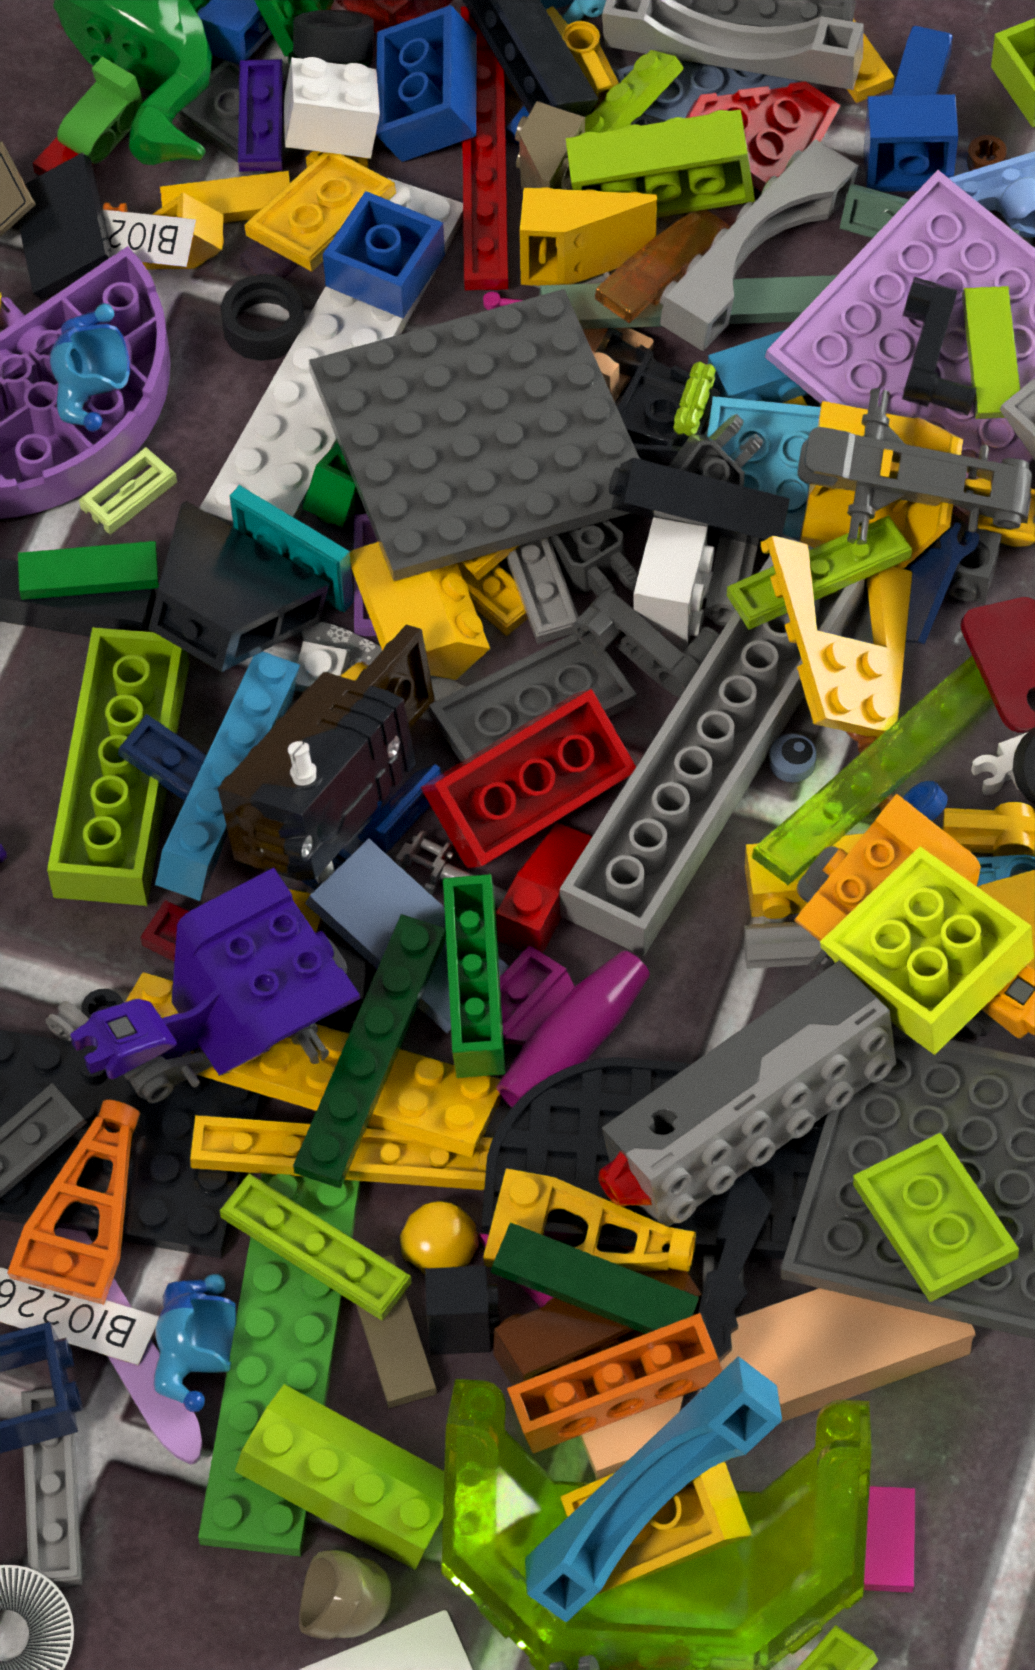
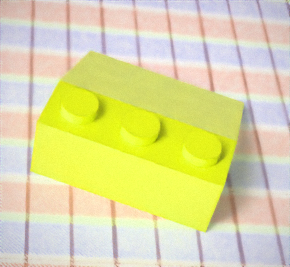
[820,846,1034,1055]

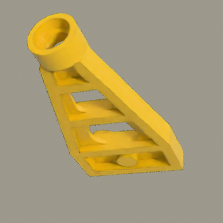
[483,1168,696,1272]

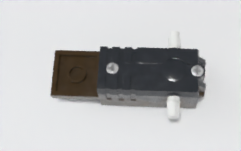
[218,624,435,883]

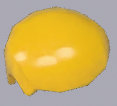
[399,1201,478,1275]

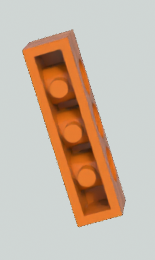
[507,1313,722,1454]

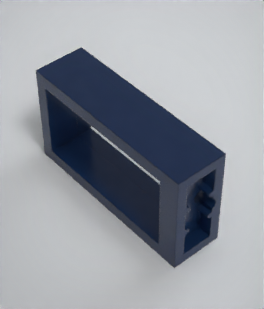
[0,1322,83,1453]

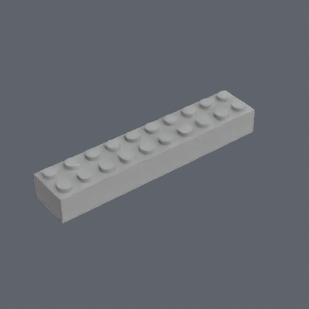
[560,534,865,956]

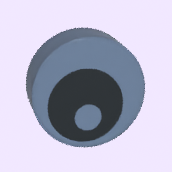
[769,734,816,782]

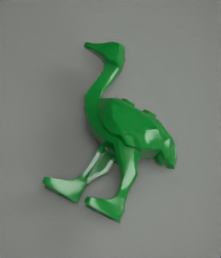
[53,0,212,165]

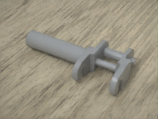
[395,830,508,908]

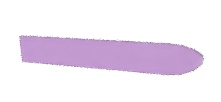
[54,1228,203,1465]

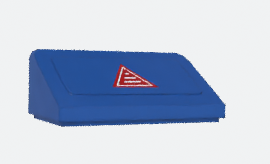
[358,765,441,854]

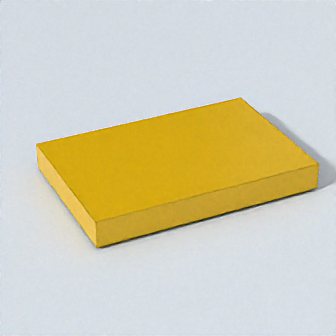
[244,152,396,272]

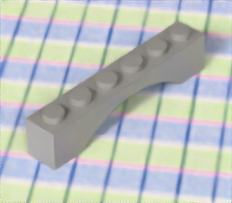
[602,0,864,90]
[660,139,858,351]

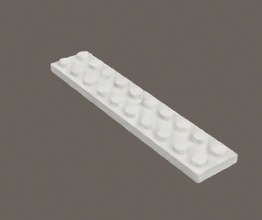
[200,178,463,528]

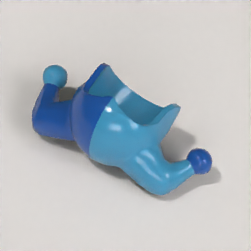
[50,303,130,431]
[153,1274,237,1412]

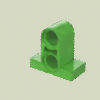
[57,56,143,164]

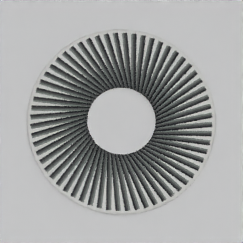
[0,1565,74,1670]

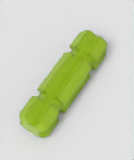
[673,361,716,437]

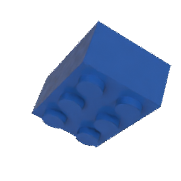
[376,5,477,162]

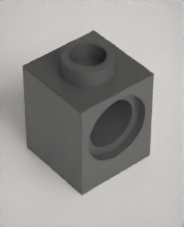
[946,525,1002,603]

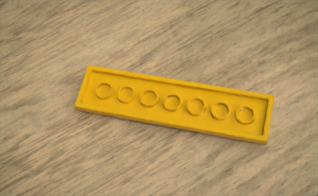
[125,972,502,1158]

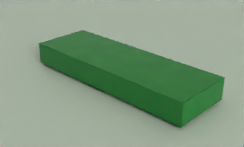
[18,541,159,600]

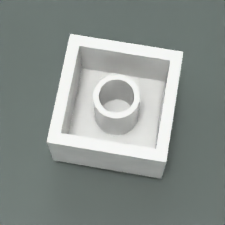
[283,57,380,159]
[634,517,714,652]

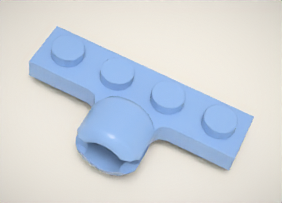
[949,151,1035,238]

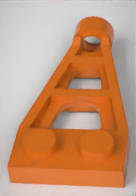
[7,1100,140,1305]

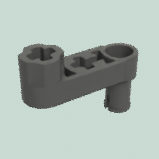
[572,591,720,697]

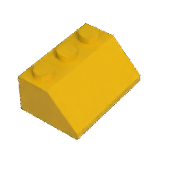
[350,542,490,680]

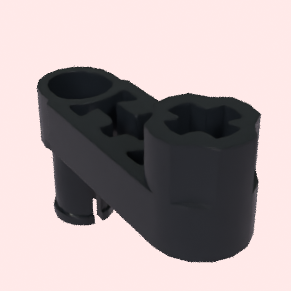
[902,277,977,416]

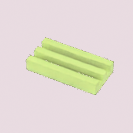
[79,447,177,535]

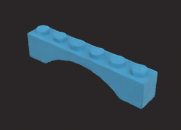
[155,651,300,901]
[525,1356,782,1622]

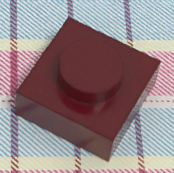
[140,900,189,962]

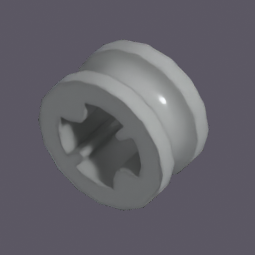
[46,1001,88,1042]

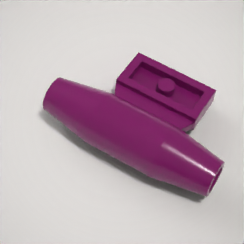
[497,945,650,1107]

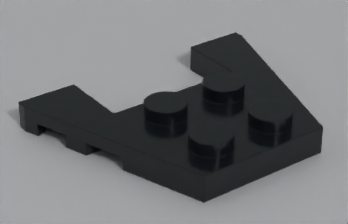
[596,327,720,463]

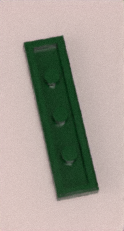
[490,1222,699,1334]

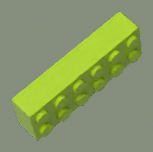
[47,627,189,906]

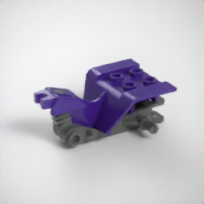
[70,868,360,1103]

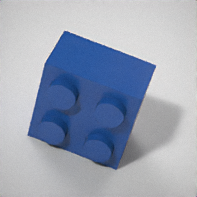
[863,94,958,192]
[323,191,445,319]

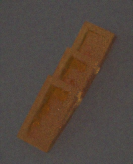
[595,209,731,324]

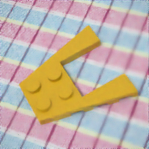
[761,536,912,740]

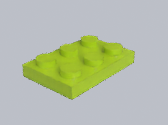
[853,1133,1019,1302]

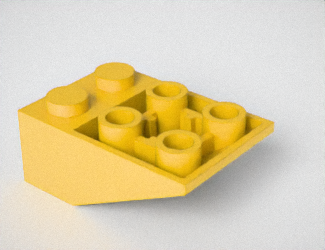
[520,187,657,286]

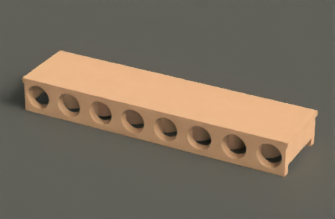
[580,1288,976,1481]

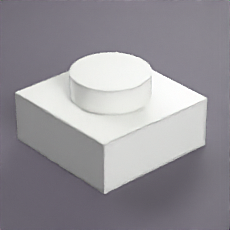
[294,641,350,692]

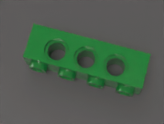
[443,874,505,1078]

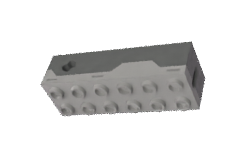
[598,960,896,1227]

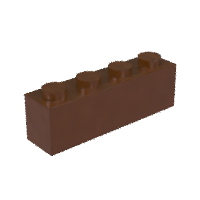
[493,1250,702,1386]

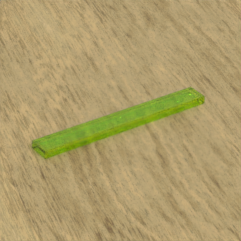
[752,656,993,885]

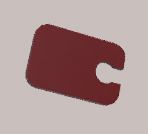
[960,597,1035,733]

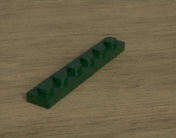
[293,914,446,1189]

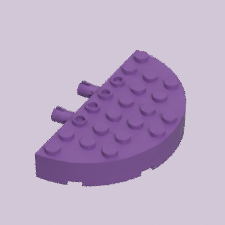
[0,246,171,519]

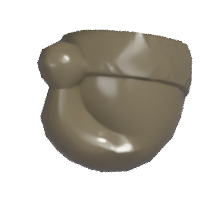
[299,1550,392,1639]

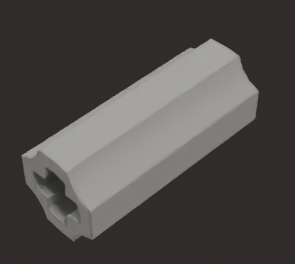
[704,537,758,626]
[744,922,828,969]

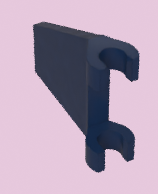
[904,522,979,644]

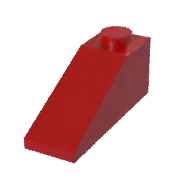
[496,823,592,953]

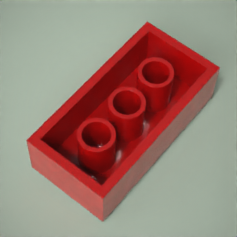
[420,689,636,868]

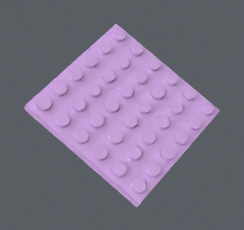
[765,170,1035,525]

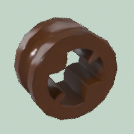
[967,135,1007,171]

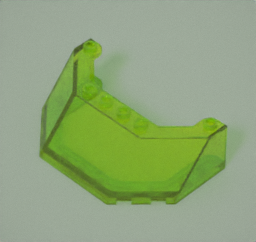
[441,1379,872,1670]

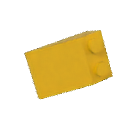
[560,1461,752,1595]

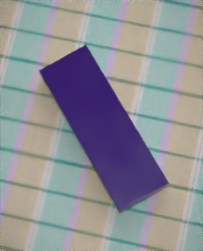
[238,59,283,172]

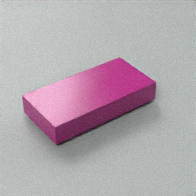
[861,1486,915,1593]

